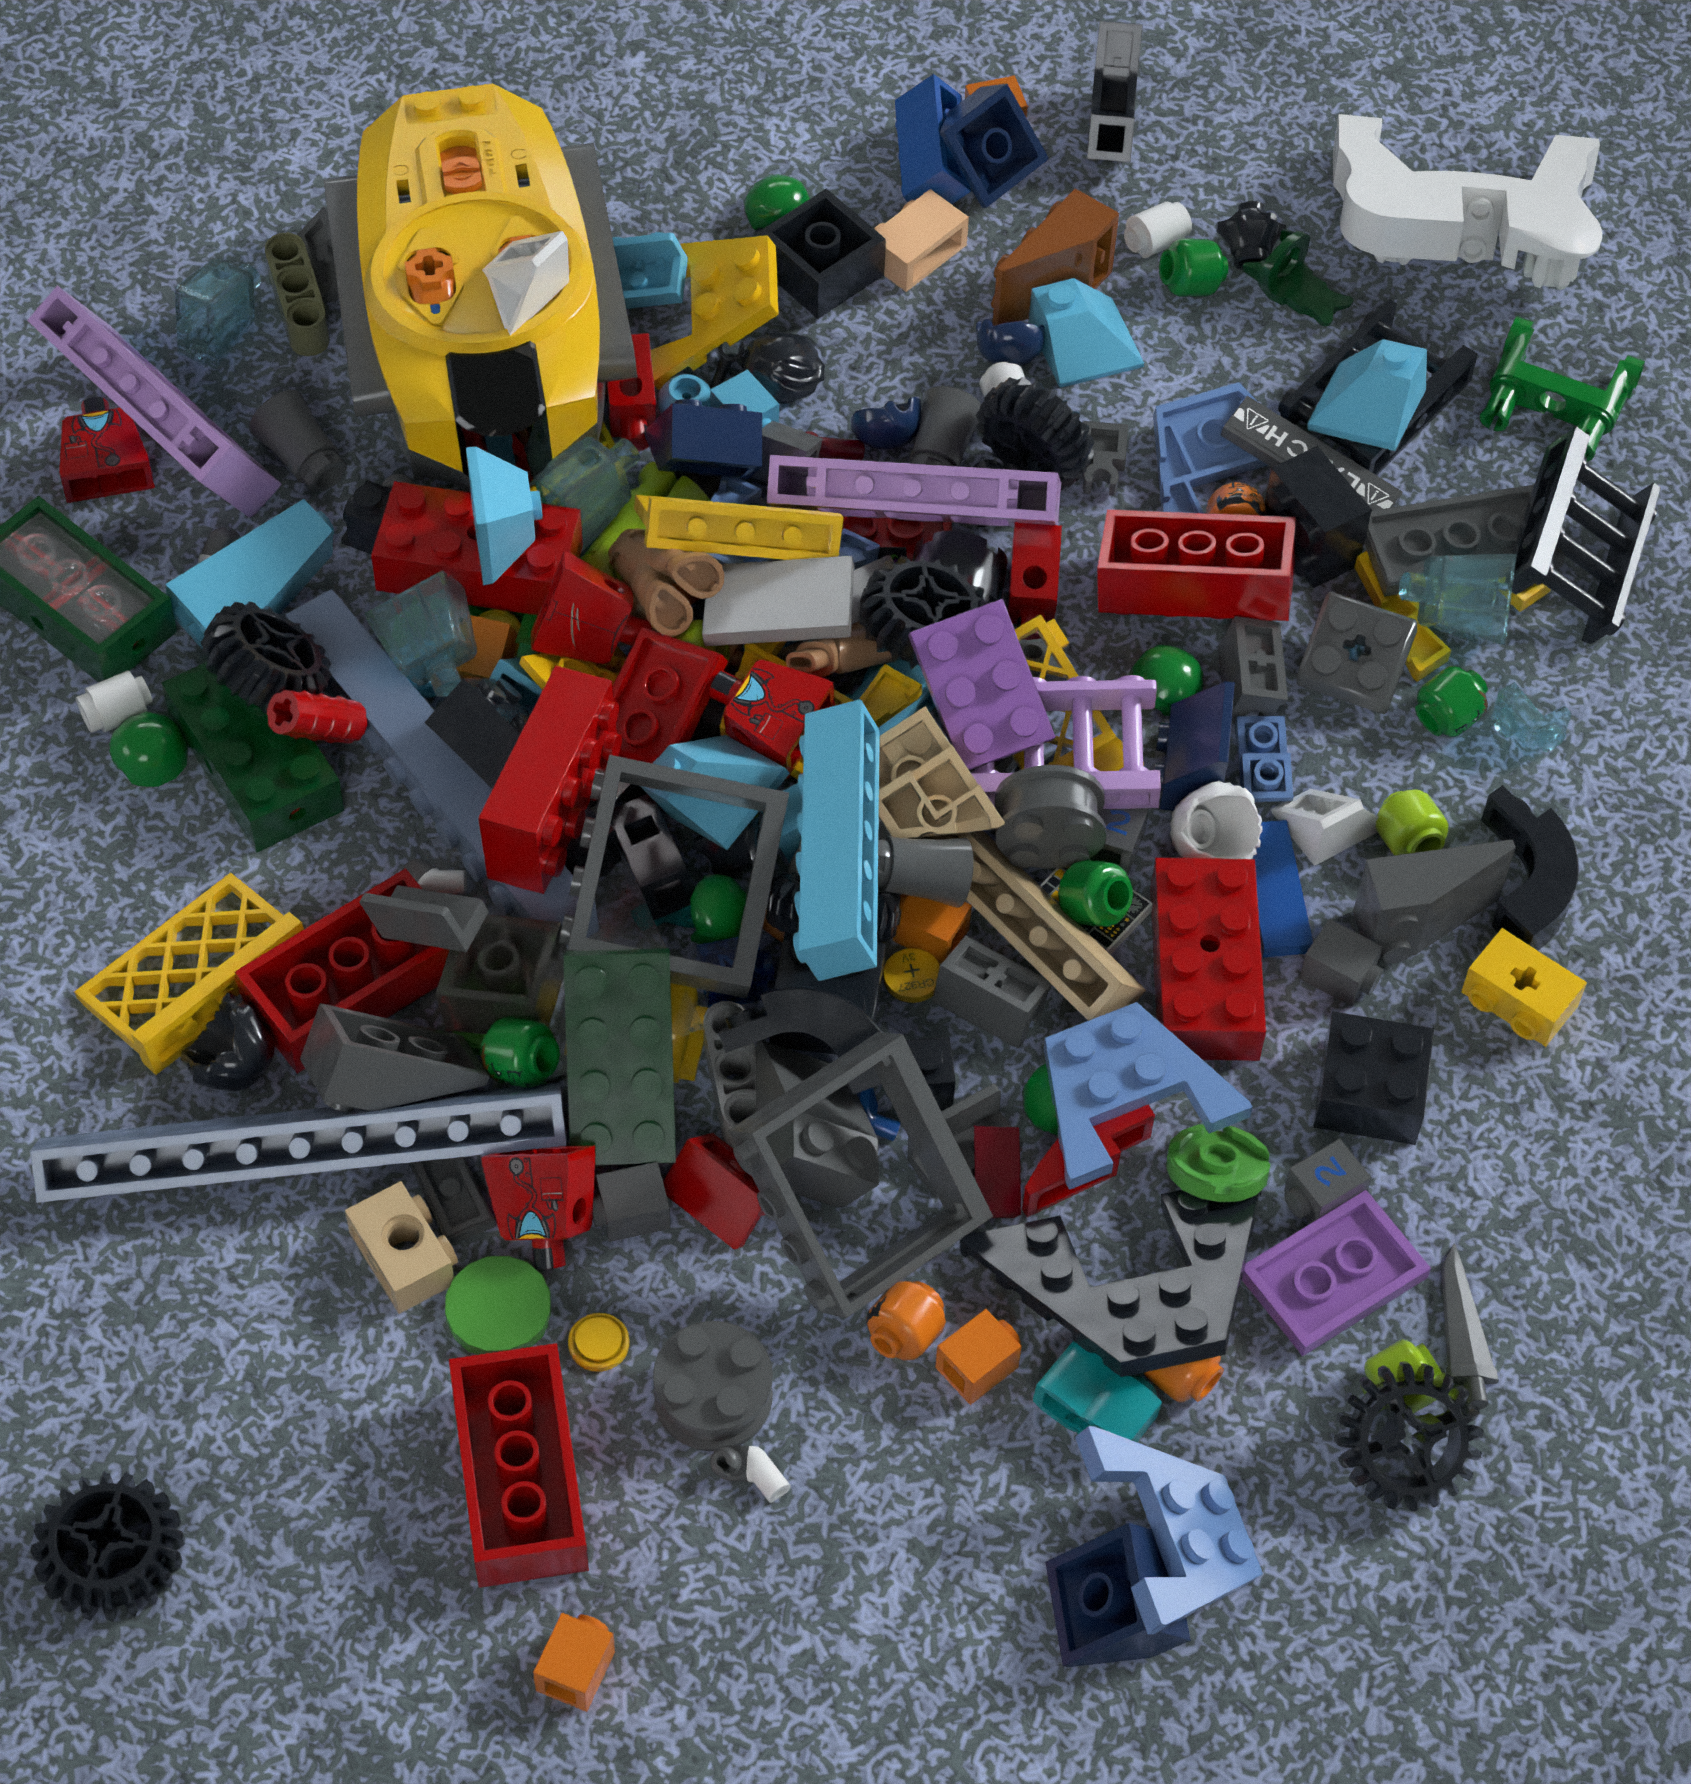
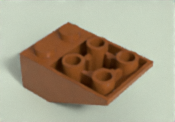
[991,188,1119,326]

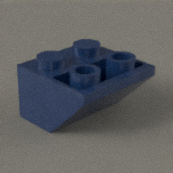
[646,399,762,479]

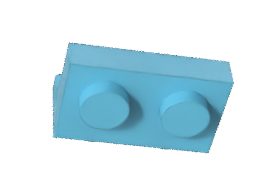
[612,232,688,309]

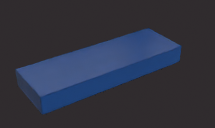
[1253,820,1313,958]

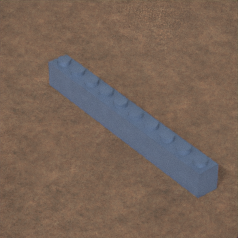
[286,589,599,961]
[30,1082,567,1203]

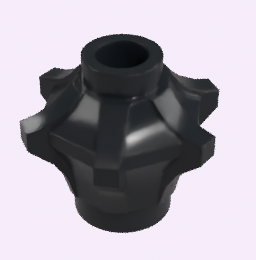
[1216,201,1286,270]
[692,812,760,879]

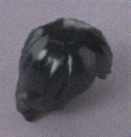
[741,332,825,404]
[180,992,274,1092]

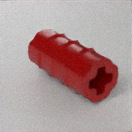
[267,690,368,744]

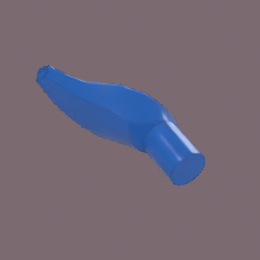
[857,1087,900,1141]

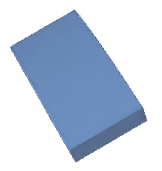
[1235,716,1294,802]

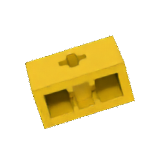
[1461,928,1587,1047]

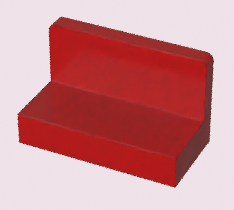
[663,1133,766,1249]

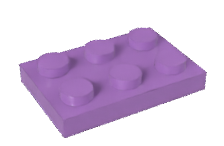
[908,599,1056,771]
[1242,1190,1431,1356]

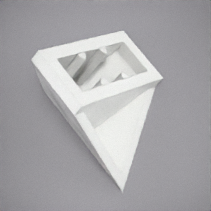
[482,231,569,336]
[1271,789,1378,866]

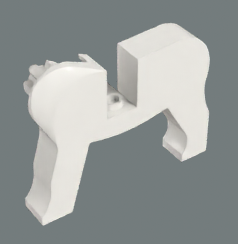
[1333,114,1602,290]

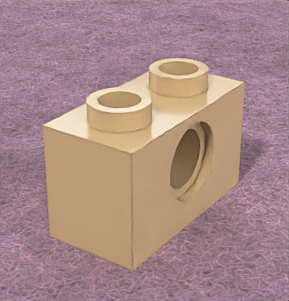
[345,1181,458,1314]

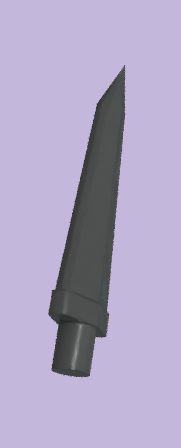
[1441,1243,1499,1409]

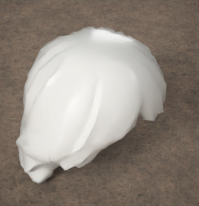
[1169,781,1263,859]

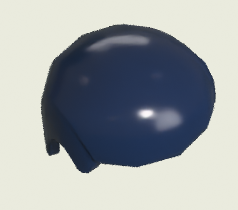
[976,319,1044,366]
[850,397,921,450]

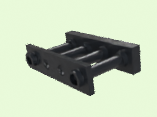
[1278,299,1478,475]
[1502,427,1661,644]

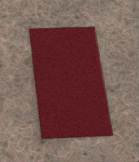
[974,1126,1021,1218]

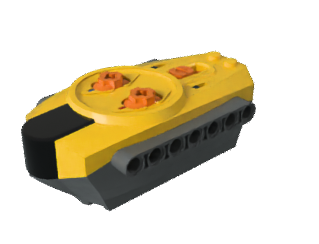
[324,83,637,490]

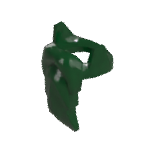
[1243,229,1354,326]

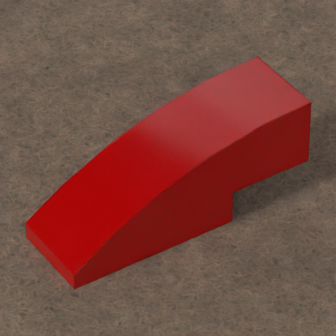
[1022,1104,1155,1217]

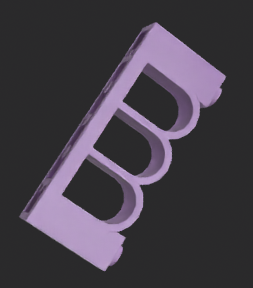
[27,285,282,518]
[767,455,1061,527]

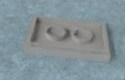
[702,556,854,646]

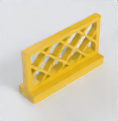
[634,495,843,560]
[74,872,304,1075]

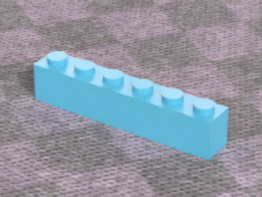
[793,699,880,981]

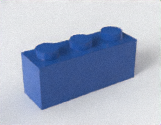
[895,74,972,204]

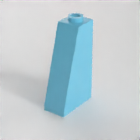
[166,499,334,649]

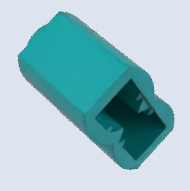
[1033,1341,1162,1442]

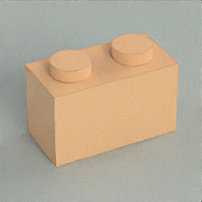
[874,189,969,292]

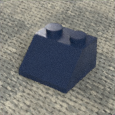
[939,84,1049,208]
[1154,681,1235,811]
[1045,1523,1191,1667]

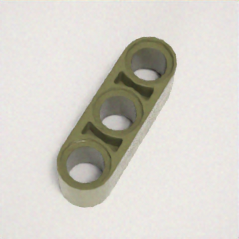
[265,232,330,356]

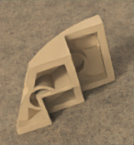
[879,706,1005,839]

